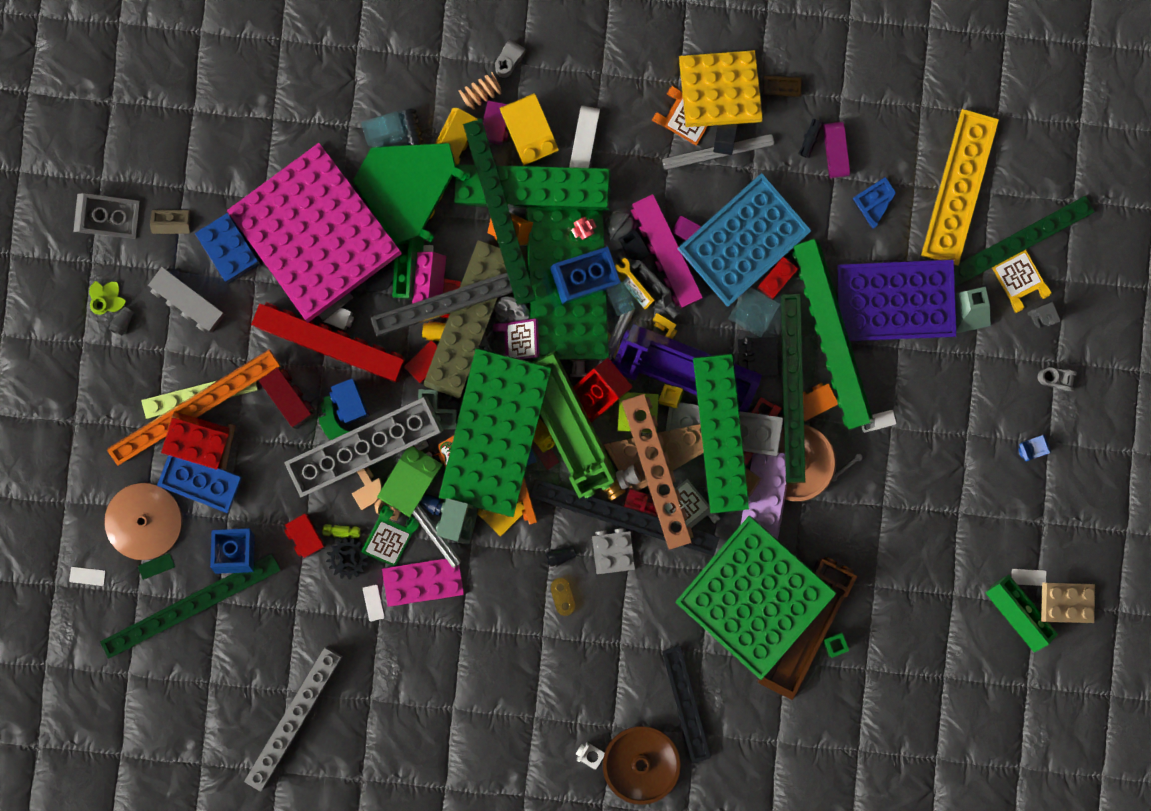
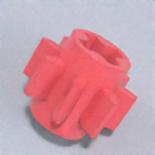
[572,217,597,240]

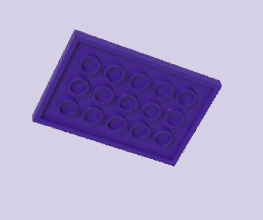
[837,260,956,341]

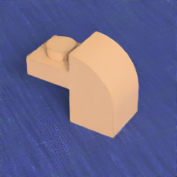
[352,467,383,510]

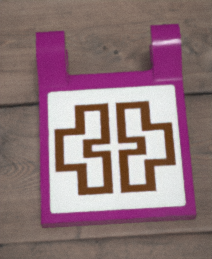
[493,318,539,360]

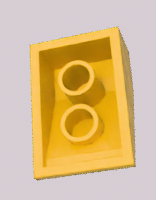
[499,93,559,165]

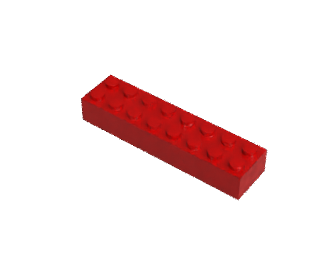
[251,302,406,383]

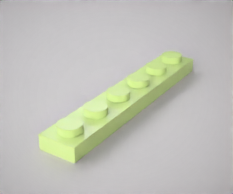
[141,381,258,419]

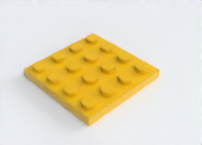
[679,51,762,127]

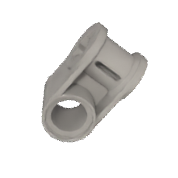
[495,39,527,78]
[1038,368,1077,391]

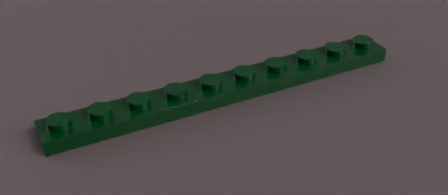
[463,119,536,306]
[954,196,1094,287]
[781,294,806,483]
[100,553,281,659]

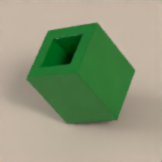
[823,632,849,658]

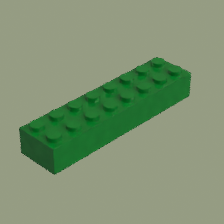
[454,165,611,210]
[693,353,750,513]

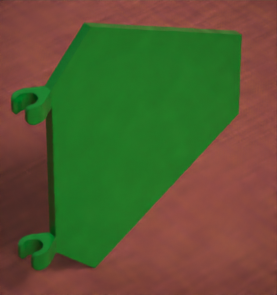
[353,143,468,245]

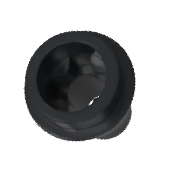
[546,546,576,567]

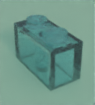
[361,111,405,148]

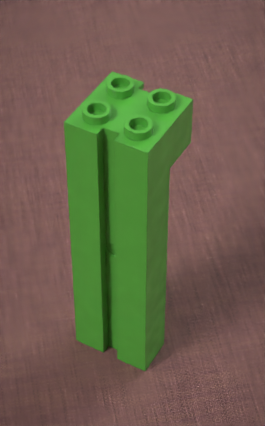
[532,351,616,498]

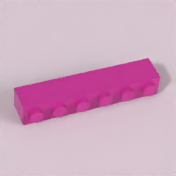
[630,194,703,309]

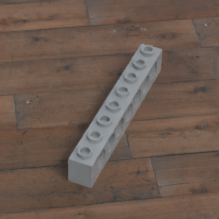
[244,647,343,792]

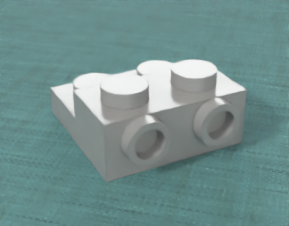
[592,528,635,574]

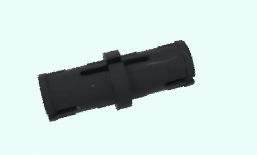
[798,118,824,158]

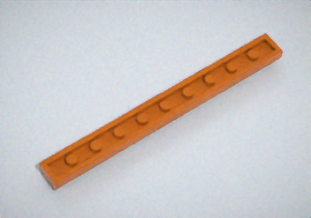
[107,349,280,466]

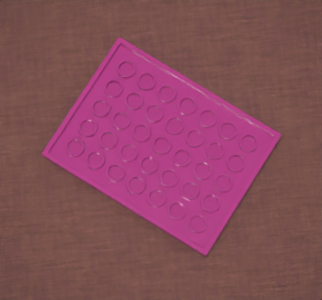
[227,143,402,323]

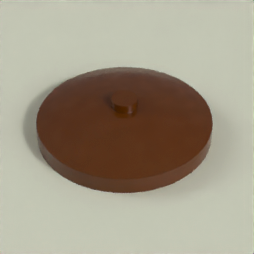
[603,726,680,805]

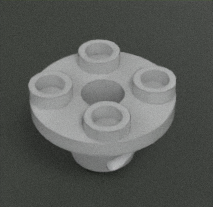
[494,294,530,323]

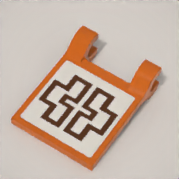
[652,86,708,146]

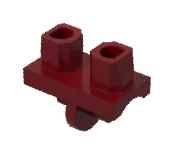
[624,489,658,517]

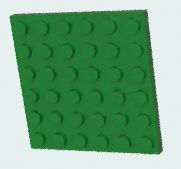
[675,515,837,680]

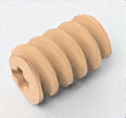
[459,72,502,110]

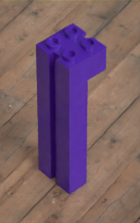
[613,324,762,412]

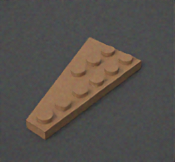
[604,424,704,491]

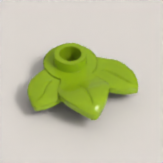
[89,281,126,315]

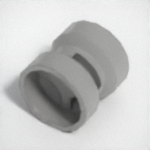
[616,465,641,489]

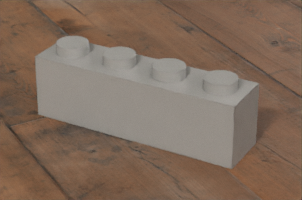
[148,267,226,333]

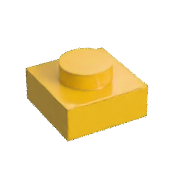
[658,384,684,408]

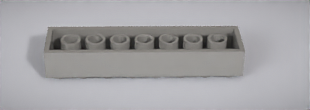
[284,396,443,497]

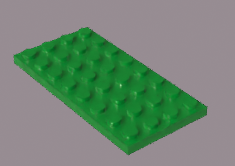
[526,207,609,360]
[439,348,552,517]

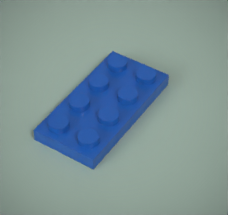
[157,455,243,513]

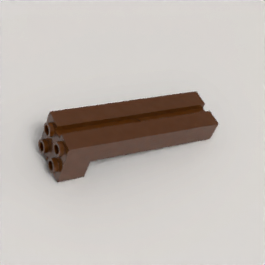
[757,557,857,700]

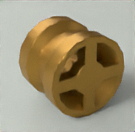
[603,479,626,501]

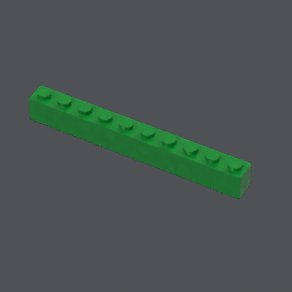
[793,239,875,429]

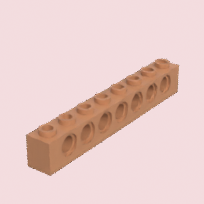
[621,394,693,550]

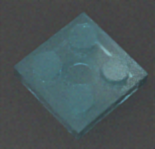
[728,287,780,338]

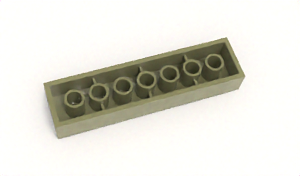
[424,240,507,399]

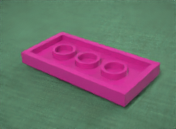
[382,559,464,607]

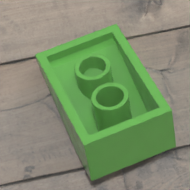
[377,446,442,517]

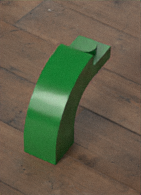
[318,396,350,440]

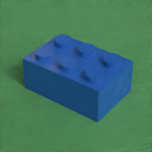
[195,213,261,284]
[550,247,621,304]

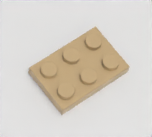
[1041,583,1095,623]

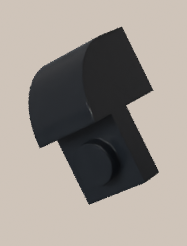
[366,262,394,293]

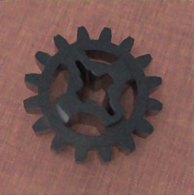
[326,538,369,580]

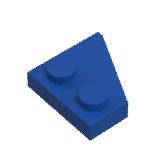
[853,177,896,229]

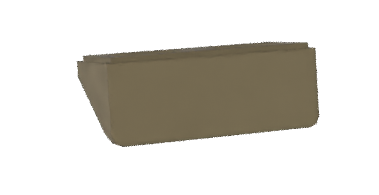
[150,210,190,234]

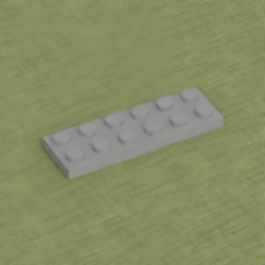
[666,403,784,456]

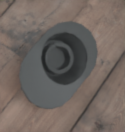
[603,208,638,251]

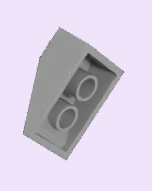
[73,193,140,239]

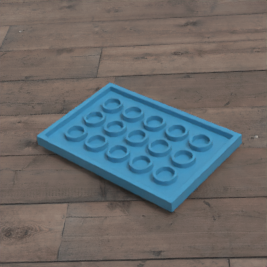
[677,173,811,306]

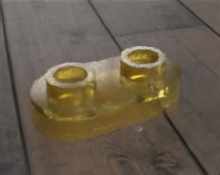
[550,578,575,616]

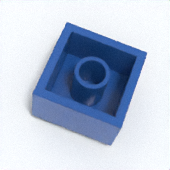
[329,379,370,425]
[210,528,255,574]

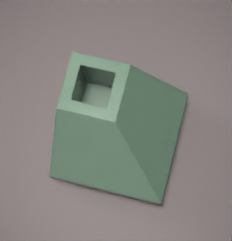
[955,287,991,333]

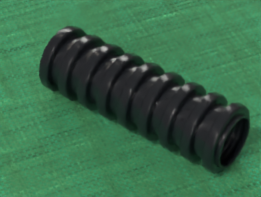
[400,109,425,145]

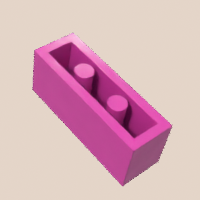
[412,252,446,304]

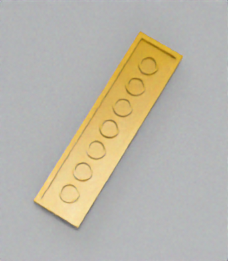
[921,109,999,266]

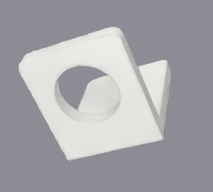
[576,742,604,769]

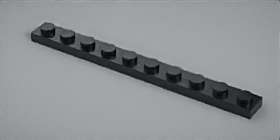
[530,479,720,556]

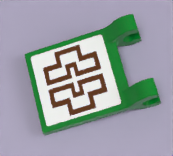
[361,504,420,567]

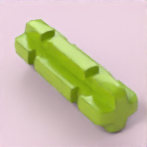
[322,524,360,539]

